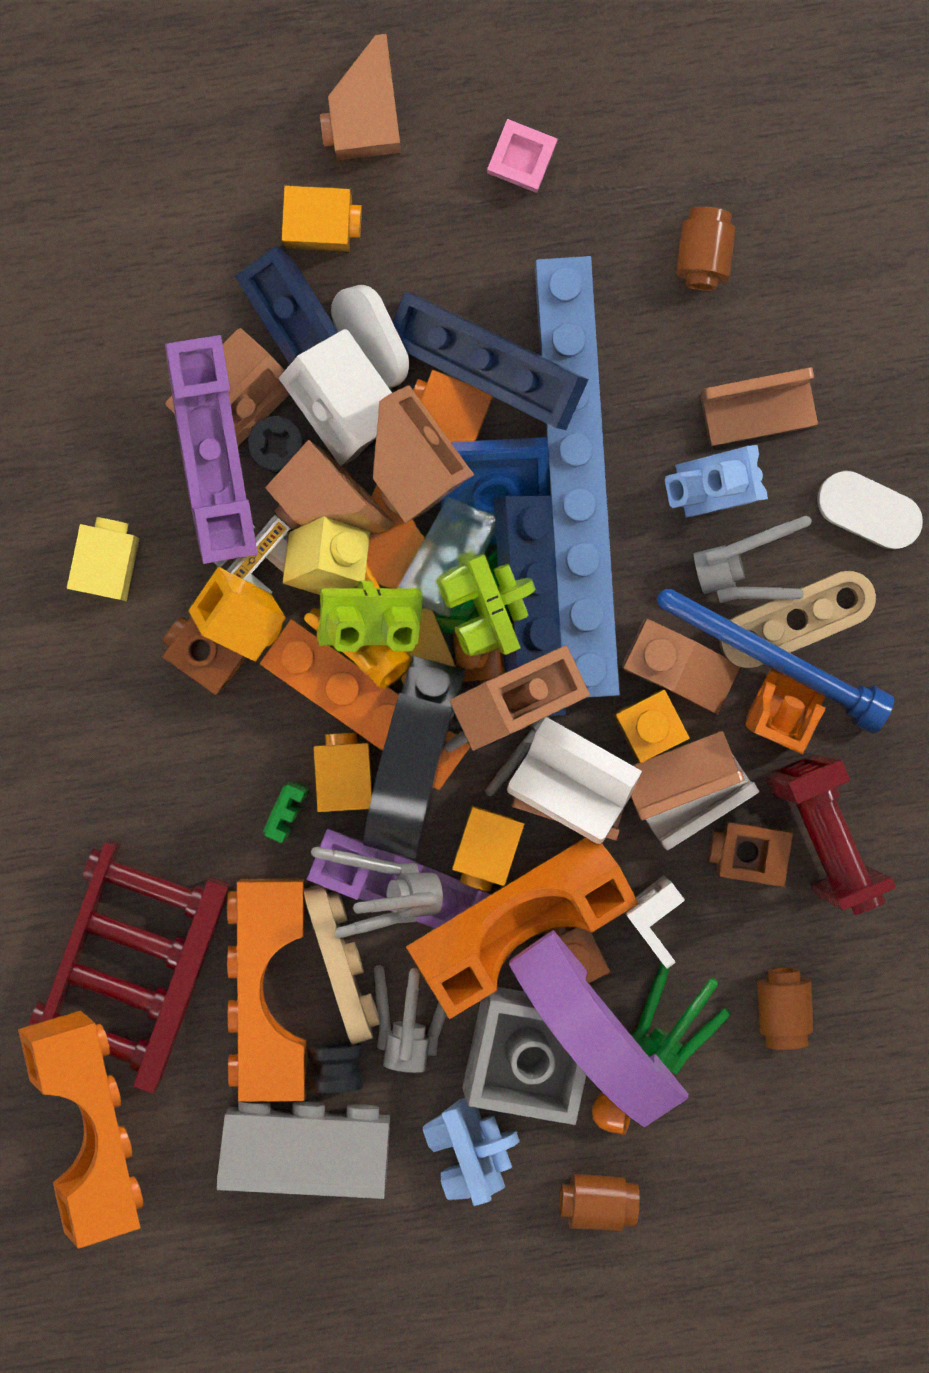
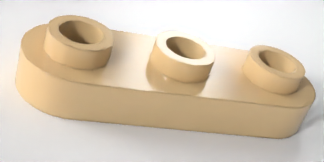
[720,571,876,668]
[304,885,380,1045]

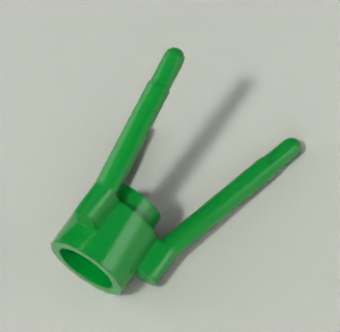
[631,962,730,1075]

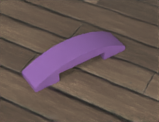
[165,335,258,564]
[306,828,511,960]
[509,930,688,1127]

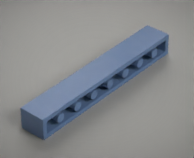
[534,256,619,697]

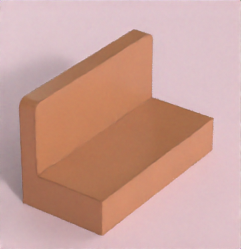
[166,328,290,446]
[700,367,818,448]
[631,731,745,821]

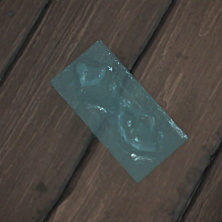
[398,497,496,617]

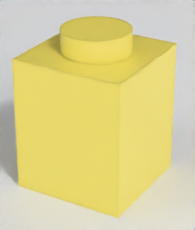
[283,516,370,595]
[67,517,140,601]

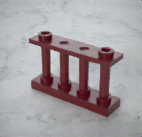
[764,754,896,915]
[28,840,232,1094]

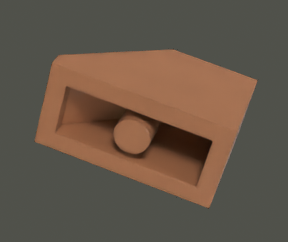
[320,34,401,161]
[373,386,474,523]
[265,440,395,533]
[620,619,740,715]
[449,645,590,751]

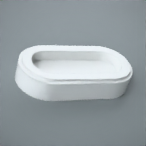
[331,285,409,388]
[817,471,923,549]

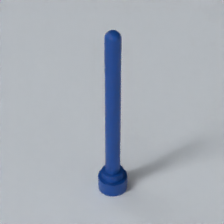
[657,589,894,734]

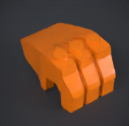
[745,668,825,754]

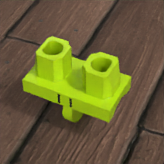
[435,550,536,656]
[316,580,423,652]

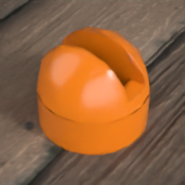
[592,1092,631,1135]

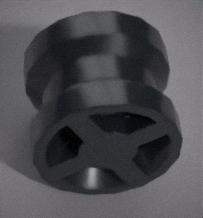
[248,416,304,473]
[308,1042,363,1093]

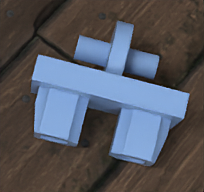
[665,445,768,518]
[423,1098,520,1206]

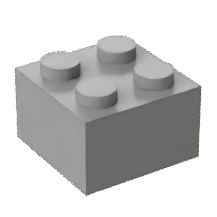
[462,987,586,1125]

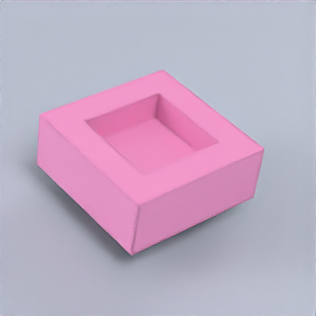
[487,119,558,193]

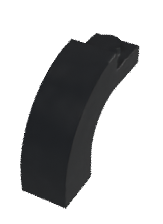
[363,656,466,859]

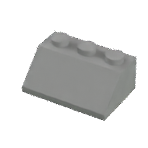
[217,1101,390,1199]

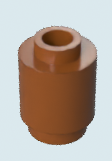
[676,207,736,291]
[757,967,814,1050]
[559,1174,640,1232]

